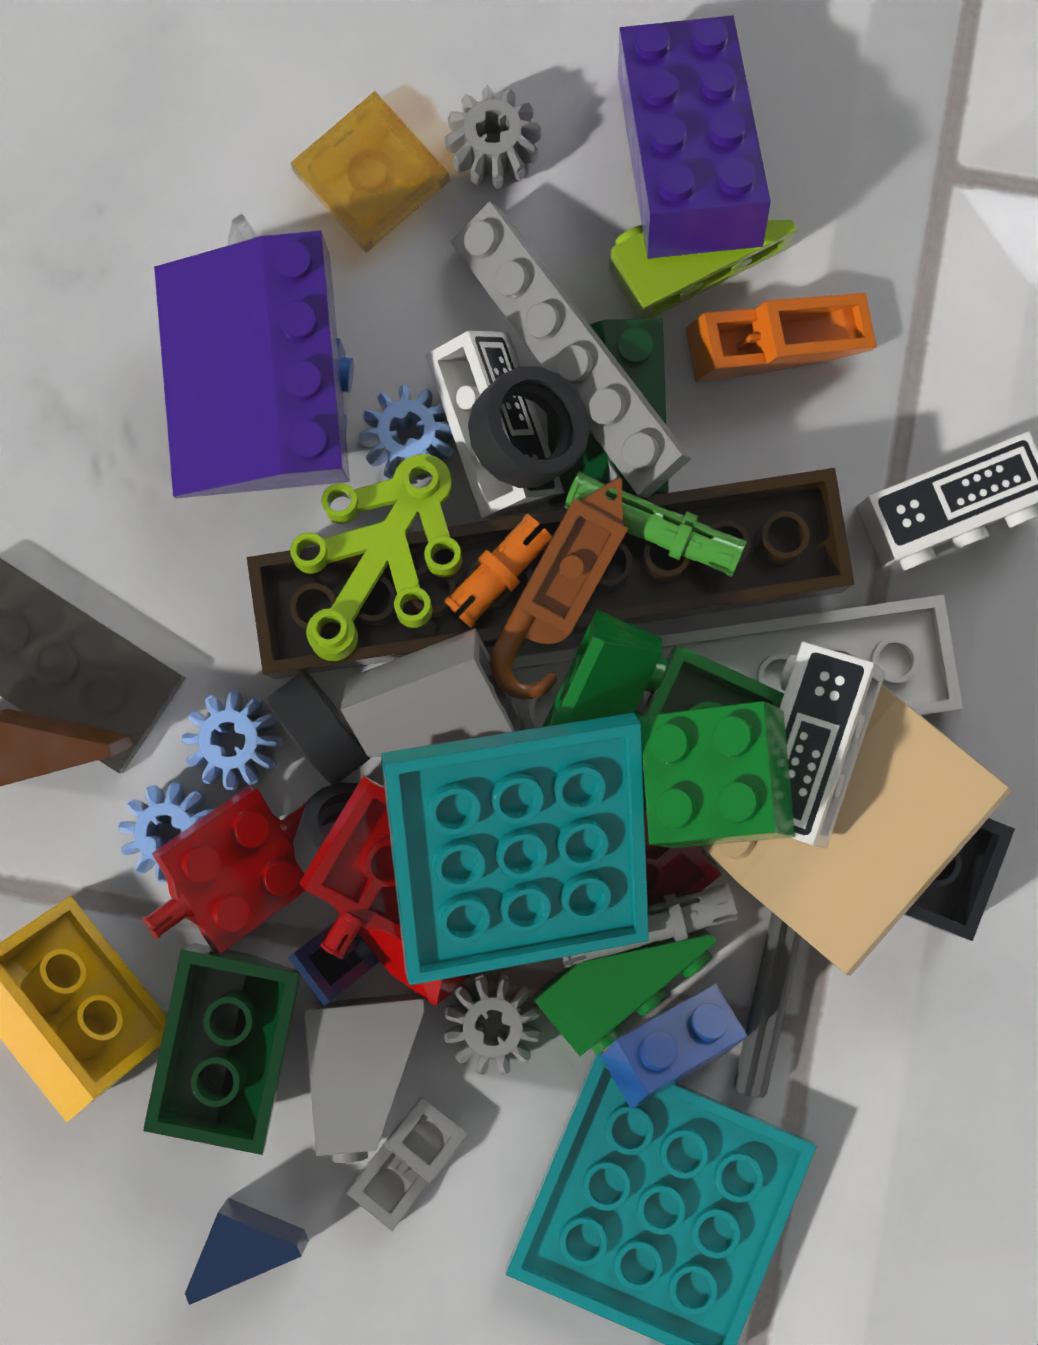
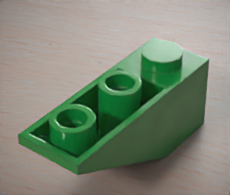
[533,930,717,1057]

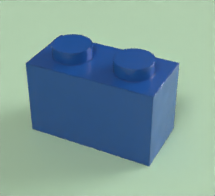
[601,984,748,1110]

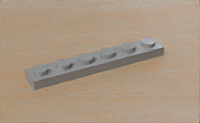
[450,201,692,498]

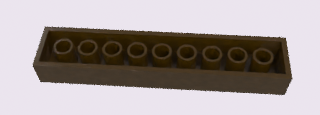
[246,468,855,679]

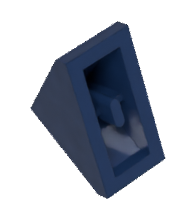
[288,922,380,1006]
[185,1198,309,1305]

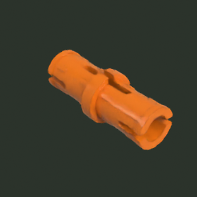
[443,514,552,628]

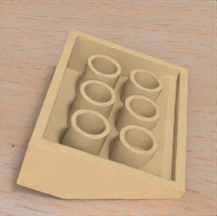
[701,684,1013,976]

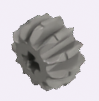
[445,85,541,190]
[444,973,542,1075]

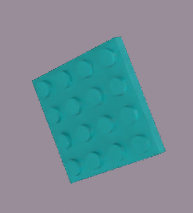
[381,713,649,985]
[505,1051,817,1345]

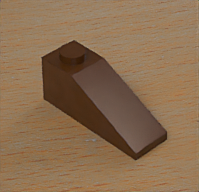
[0,709,133,786]

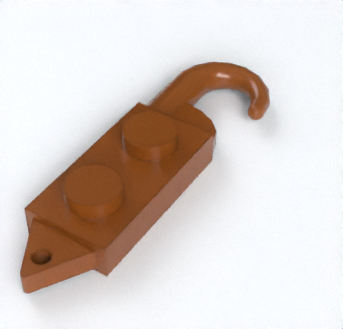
[490,477,628,700]

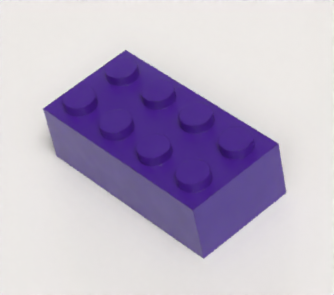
[618,15,771,259]

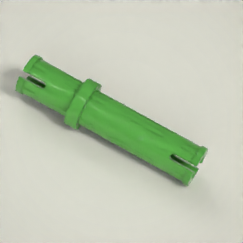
[564,472,747,577]

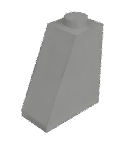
[338,629,524,757]
[304,993,428,1163]

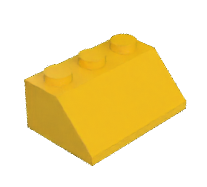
[0,895,167,1122]

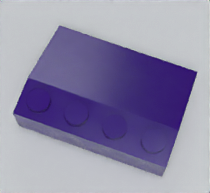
[154,230,350,499]

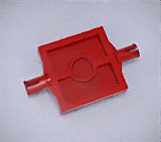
[299,775,402,959]
[142,786,307,954]

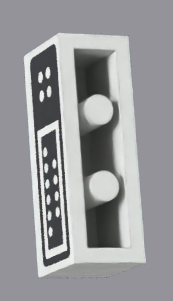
[425,330,564,518]
[856,431,1038,571]
[779,641,886,849]

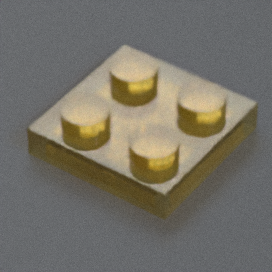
[290,91,450,253]

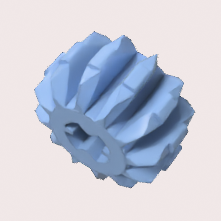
[359,384,454,484]
[182,691,284,790]
[118,782,215,882]

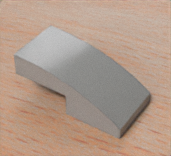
[345,1097,468,1231]

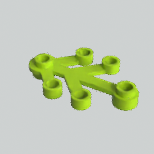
[290,454,462,661]

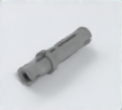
[562,883,738,968]

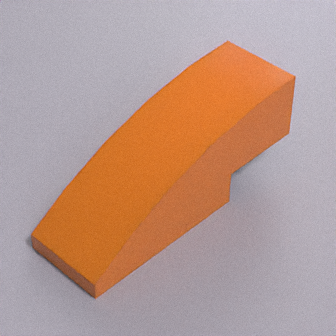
[685,293,877,382]

